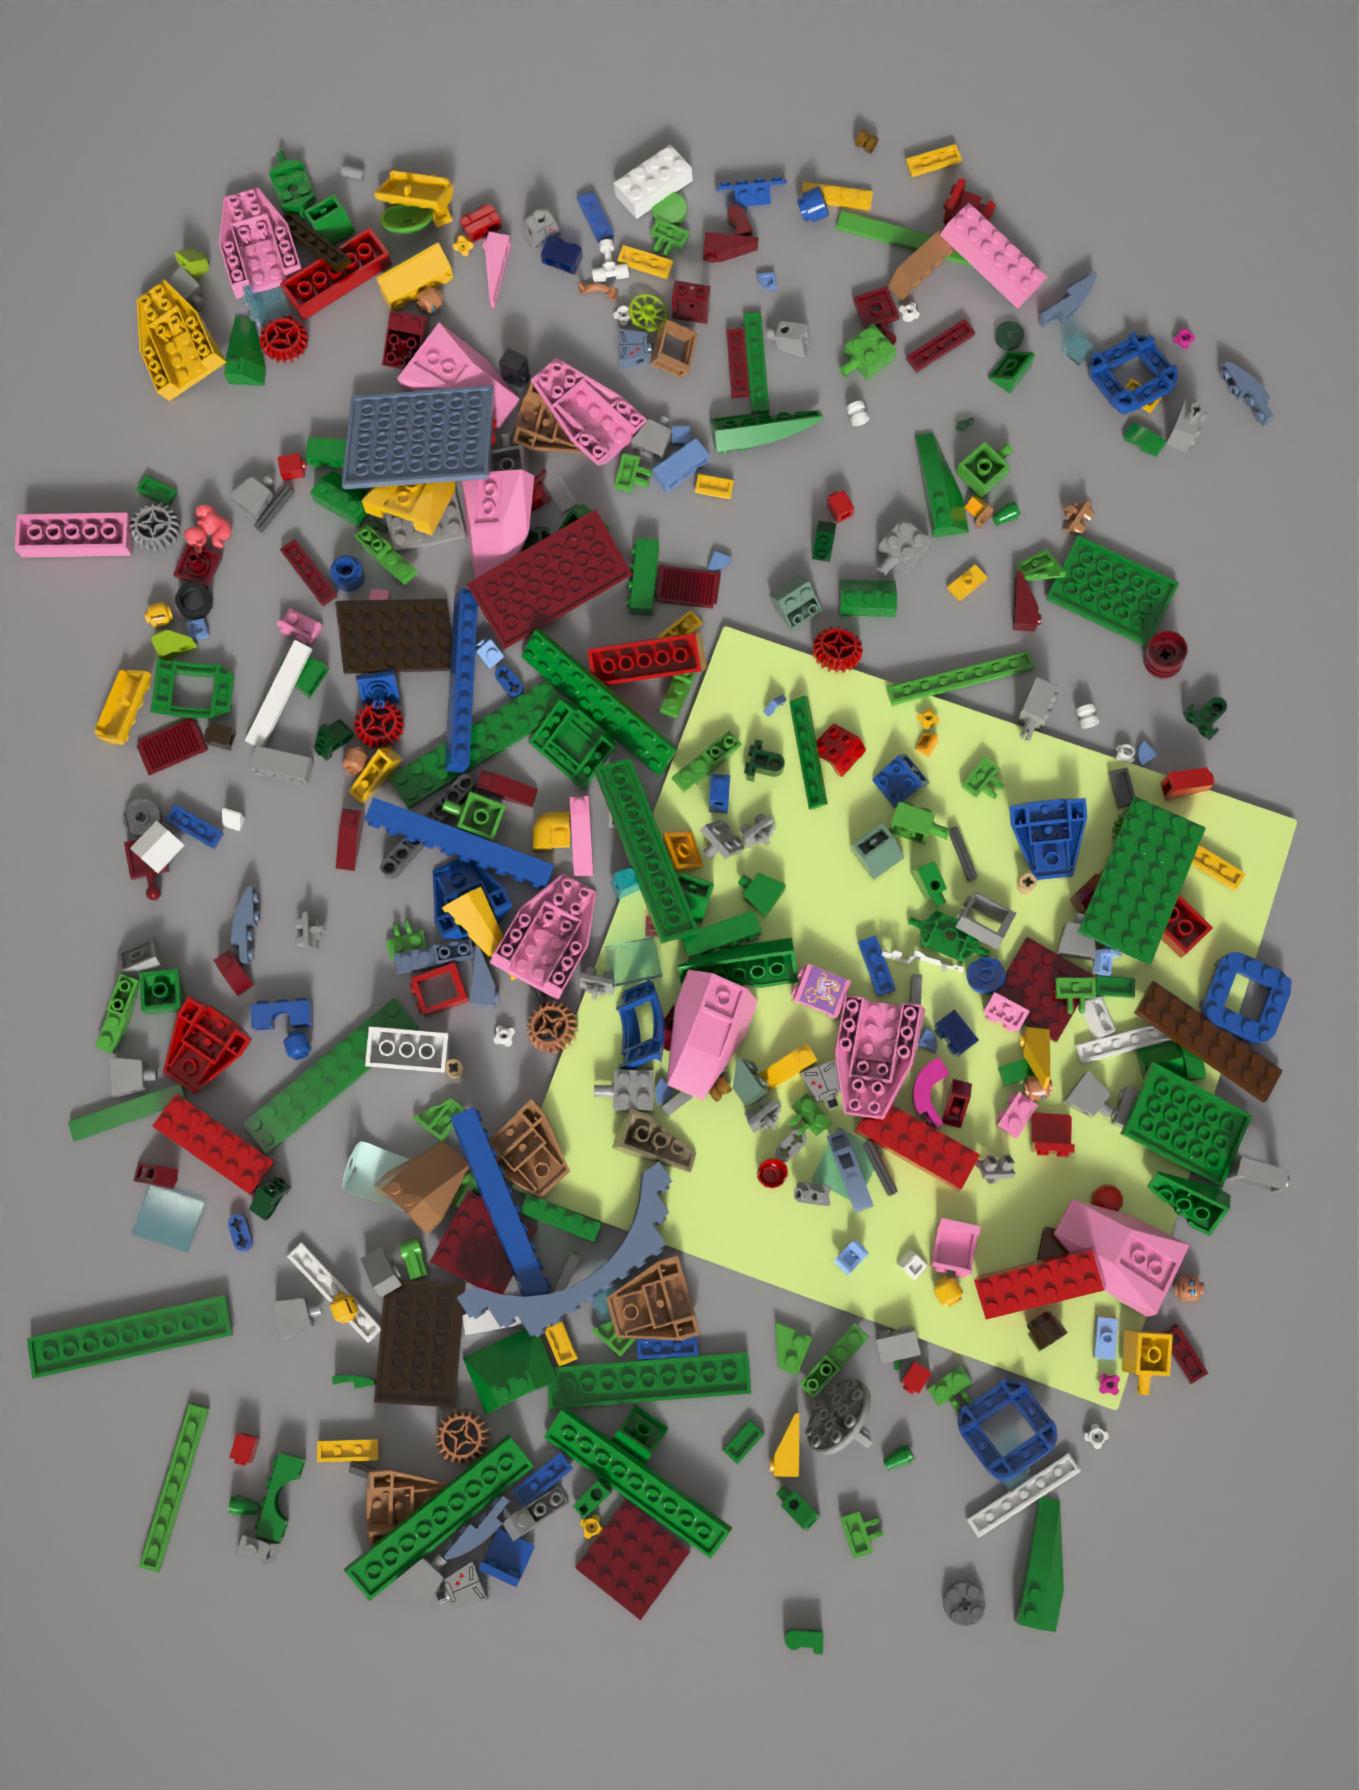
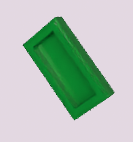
[136,475,178,507]
[1095,975,1135,999]
[723,1419,765,1464]

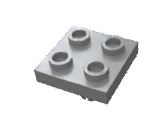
[700,820,745,859]

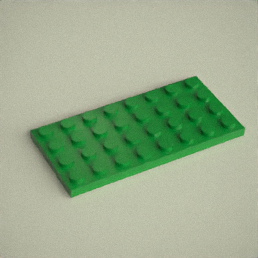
[1077,796,1206,965]

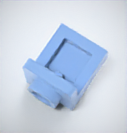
[475,638,504,668]
[1093,946,1122,976]
[833,1239,869,1275]

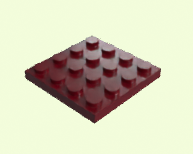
[988,937,1095,1043]
[429,1190,538,1295]
[575,1499,691,1621]

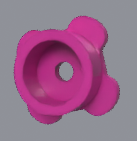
[1173,329,1195,349]
[1099,1373,1120,1395]

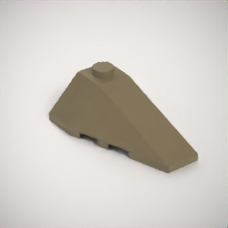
[612,1108,696,1172]

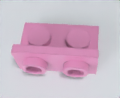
[277,608,323,645]
[983,992,1030,1032]
[996,1091,1038,1139]

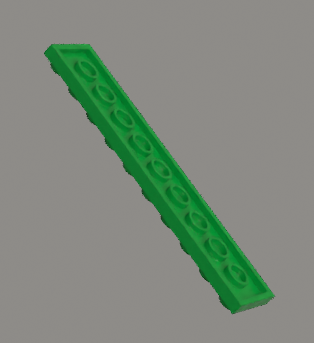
[521,628,678,776]
[389,679,561,809]
[594,758,698,944]
[242,998,419,1155]
[27,1295,233,1379]
[548,1352,751,1409]
[544,1406,732,1559]
[344,1435,534,1601]

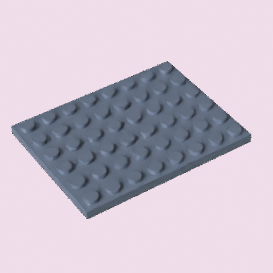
[342,385,495,489]

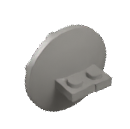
[805,1378,873,1455]

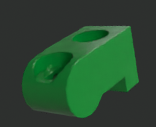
[573,1478,613,1518]
[784,1629,823,1655]

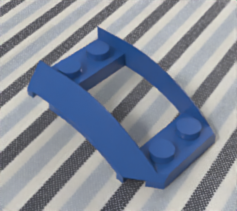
[616,980,665,1070]

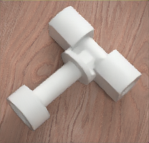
[592,239,629,283]

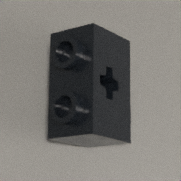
[499,348,530,389]

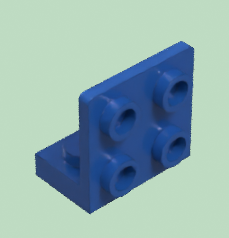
[872,754,930,808]
[478,1529,535,1587]

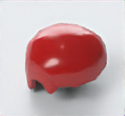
[756,1158,789,1189]
[1091,1184,1124,1212]

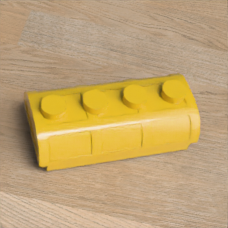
[374,170,454,211]
[94,669,152,745]

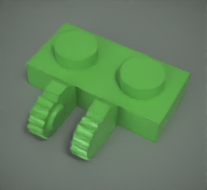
[650,218,690,258]
[614,453,652,493]
[961,757,1004,799]
[386,919,428,960]
[1055,978,1096,1014]
[789,1093,832,1137]
[927,1366,972,1413]
[840,1511,884,1559]

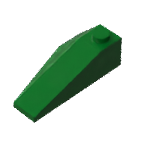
[224,317,266,386]
[1147,1171,1230,1236]

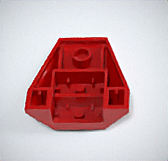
[163,996,252,1094]

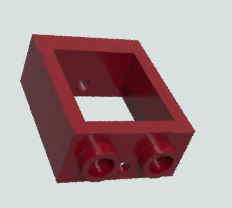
[672,280,711,324]

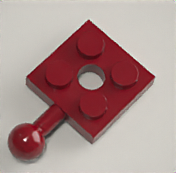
[853,286,900,345]
[124,839,170,901]

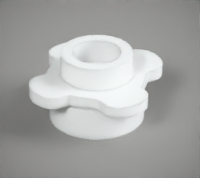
[899,302,920,322]
[613,305,635,326]
[1116,744,1135,763]
[493,1026,515,1047]
[1084,1424,1109,1449]

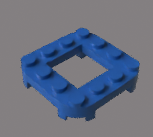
[1088,332,1178,414]
[1199,952,1292,1044]
[958,1378,1057,1481]

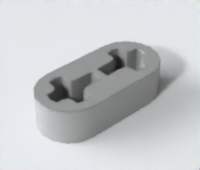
[775,1129,807,1163]

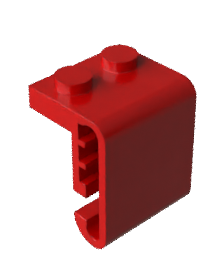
[943,178,996,225]

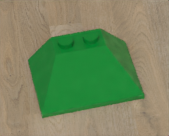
[528,698,617,791]
[463,1329,559,1415]

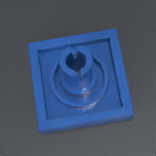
[356,670,400,709]

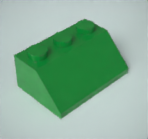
[310,471,369,528]
[839,580,897,617]

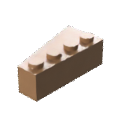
[887,227,956,302]

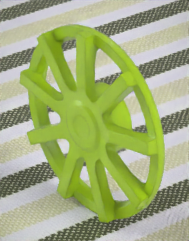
[628,294,668,332]

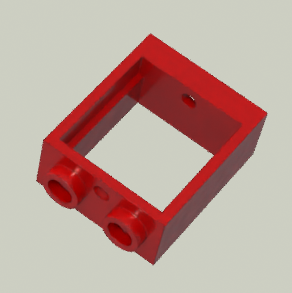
[409,962,469,1017]

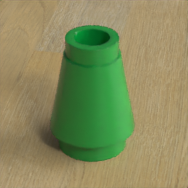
[992,502,1021,526]
[883,1444,915,1471]
[228,1495,259,1516]

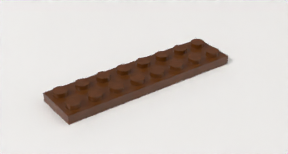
[1134,981,1283,1103]

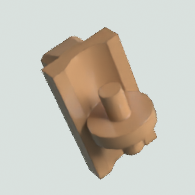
[1063,500,1095,535]

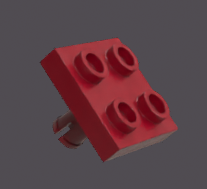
[173,542,223,589]

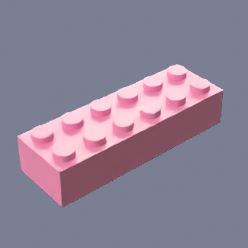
[940,203,1047,309]
[15,513,133,557]

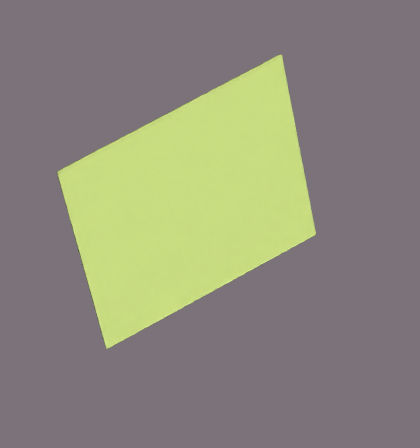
[512,627,1297,1410]

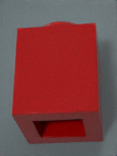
[277,453,307,481]
[827,490,854,523]
[900,1361,932,1395]
[229,1433,260,1466]

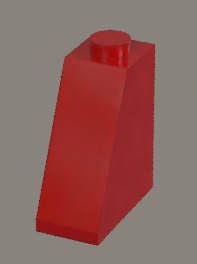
[1160,767,1214,801]

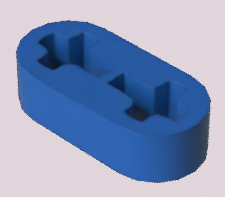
[495,666,523,699]
[228,1214,253,1252]

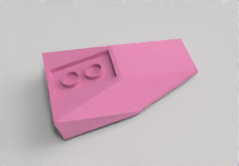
[219,187,302,299]
[398,323,520,429]
[462,469,534,578]
[490,874,596,1000]
[835,995,926,1120]
[1054,1199,1189,1317]

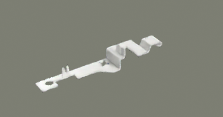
[881,949,964,973]

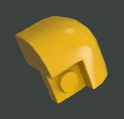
[532,811,571,852]

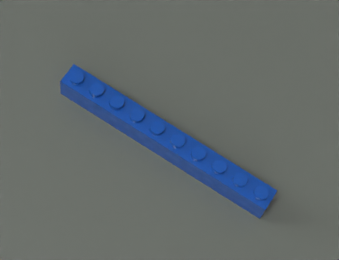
[445,588,478,773]
[365,797,554,890]
[449,1107,551,1297]

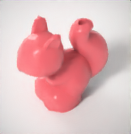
[183,505,232,555]

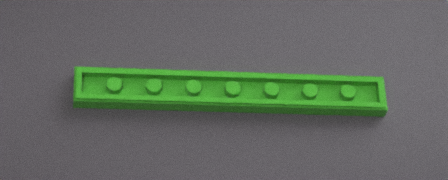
[836,211,972,266]
[886,651,1034,706]
[139,1403,210,1572]

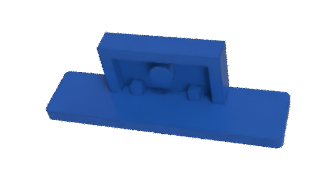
[715,177,787,207]

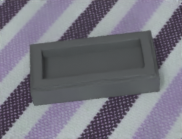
[1108,768,1135,809]

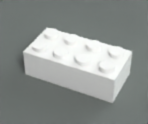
[614,145,693,219]
[365,1026,448,1073]

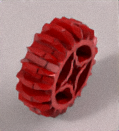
[259,315,309,363]
[812,625,863,674]
[354,700,405,749]

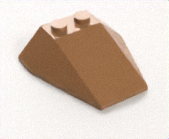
[512,377,585,454]
[488,1099,570,1199]
[374,1141,470,1235]
[606,1256,700,1340]
[365,1469,448,1549]

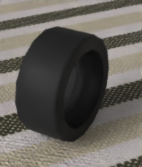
[175,582,213,620]

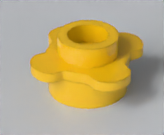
[453,235,474,256]
[917,708,940,730]
[580,1514,603,1539]

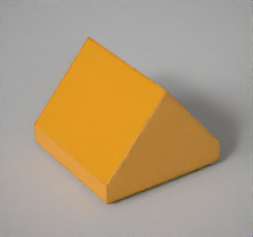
[965,495,988,519]
[915,733,939,757]

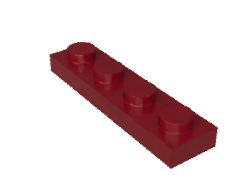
[906,319,975,373]
[726,328,750,398]
[280,539,338,607]

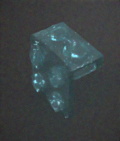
[242,285,291,329]

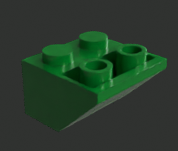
[303,194,356,245]
[676,871,714,924]

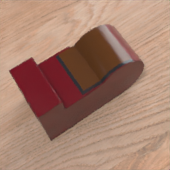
[727,205,753,237]

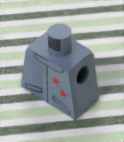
[619,329,655,369]

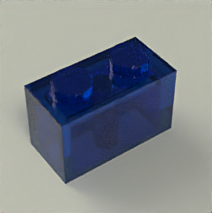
[541,236,583,275]
[934,1009,979,1057]

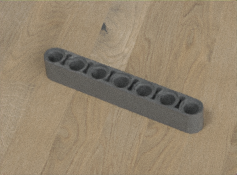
[380,774,476,879]

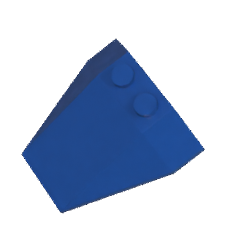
[1009,798,1087,880]
[433,859,513,939]

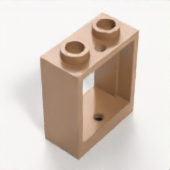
[650,319,698,378]

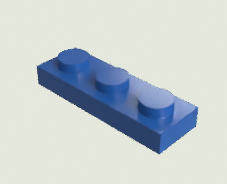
[577,190,614,244]
[165,804,224,849]
[857,936,896,997]
[637,1336,698,1359]
[512,1452,573,1507]

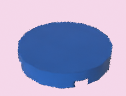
[967,957,1006,995]

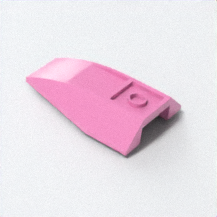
[531,358,647,466]
[667,970,758,1100]

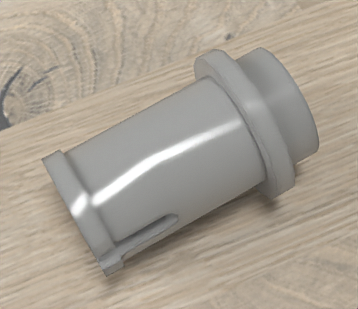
[341,164,365,181]

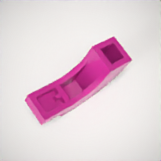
[912,1057,950,1129]

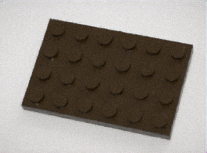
[335,599,452,674]
[374,1280,466,1408]

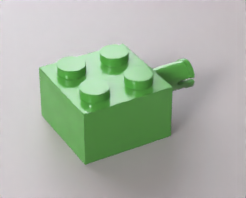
[839,324,896,380]
[956,442,1013,499]
[441,792,505,841]
[889,801,951,845]

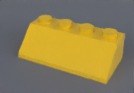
[376,243,453,311]

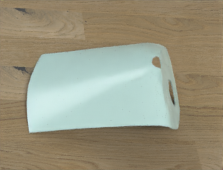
[342,1141,409,1211]

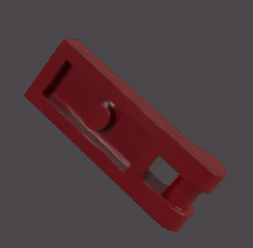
[1162,1324,1208,1384]

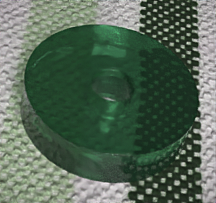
[995,321,1024,350]

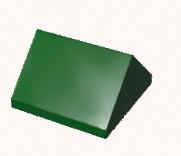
[988,351,1035,394]
[1135,1041,1184,1079]

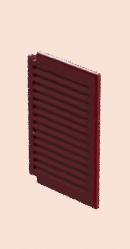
[655,565,721,609]
[137,718,208,776]

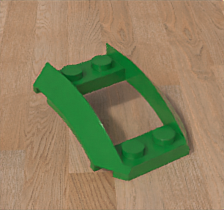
[150,658,234,718]

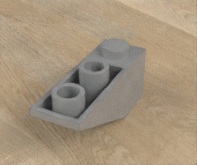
[503,1486,569,1541]

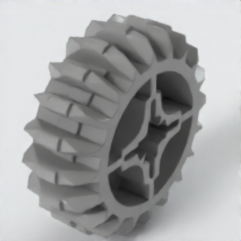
[130,502,181,552]

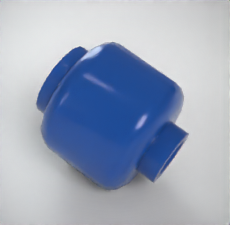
[283,1030,312,1060]

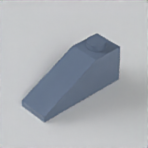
[470,946,500,1008]

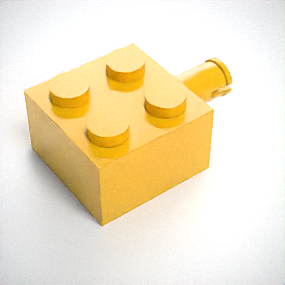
[1122,1330,1173,1395]

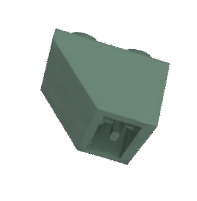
[769,575,822,631]
[850,823,904,880]
[733,1058,770,1106]

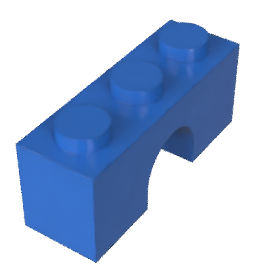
[251,998,313,1031]

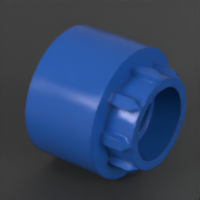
[797,186,829,223]
[330,555,365,592]

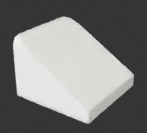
[222,808,245,831]
[897,1249,928,1280]

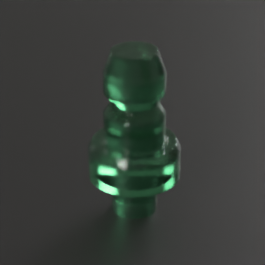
[955,417,975,432]
[367,519,388,533]

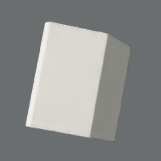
[130,821,185,873]

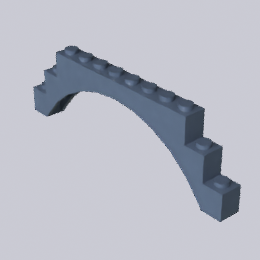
[456,1161,673,1338]

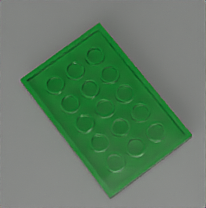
[1046,535,1179,648]
[1120,1062,1252,1187]

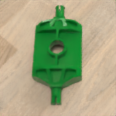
[268,151,316,221]
[908,910,991,964]

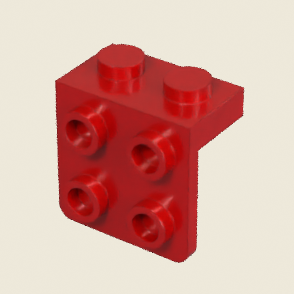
[816,724,867,777]
[1031,1112,1075,1157]

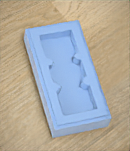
[1094,1317,1118,1360]

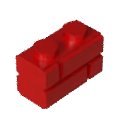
[459,204,502,243]

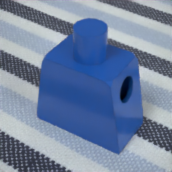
[709,774,731,814]

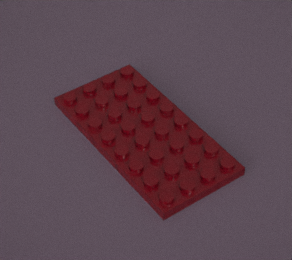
[466,509,633,649]

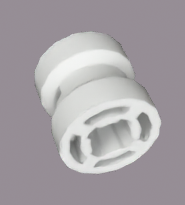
[846,401,869,426]
[1076,704,1100,729]

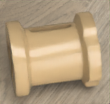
[1017,873,1037,894]
[445,1059,464,1079]

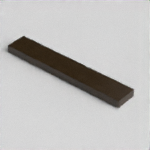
[282,211,352,273]

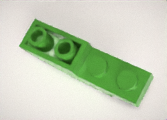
[354,524,418,585]
[660,672,697,719]
[672,730,742,792]
[95,974,139,1054]
[799,1323,869,1398]

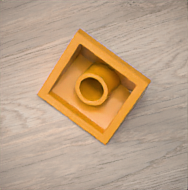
[663,831,703,874]

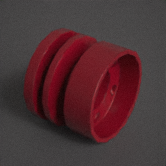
[1144,631,1188,679]

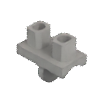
[740,813,776,848]
[295,912,326,950]
[579,967,615,1000]
[744,1096,782,1133]
[975,1155,1016,1184]
[794,1182,831,1206]

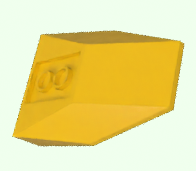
[136,280,226,401]
[362,481,457,536]

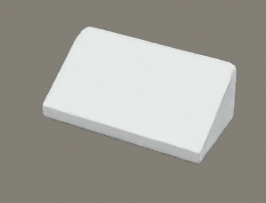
[1083,996,1116,1040]

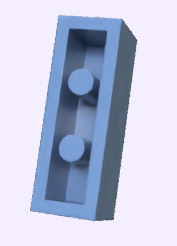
[653,439,709,493]

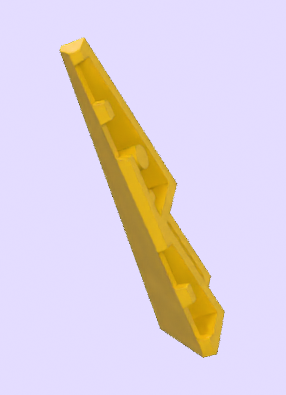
[442,887,517,981]

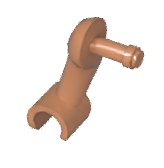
[577,281,619,300]

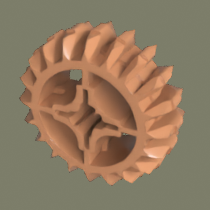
[526,1001,578,1054]
[434,1408,490,1465]

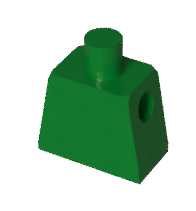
[280,657,329,699]
[910,861,947,907]
[738,873,786,919]
[776,1485,821,1531]

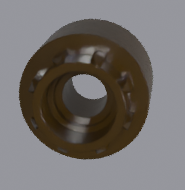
[1027,1311,1068,1352]

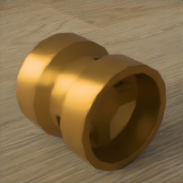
[855,129,879,154]
[708,1075,732,1102]

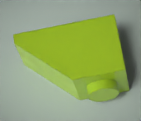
[174,249,210,282]
[150,630,197,661]

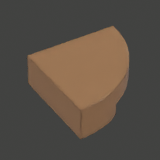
[974,505,994,528]

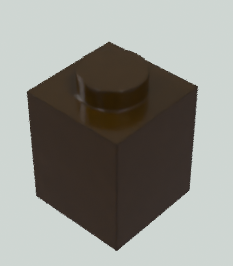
[204,722,236,751]

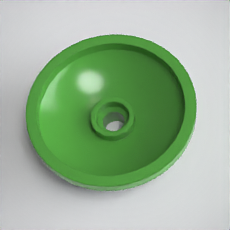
[380,204,433,234]

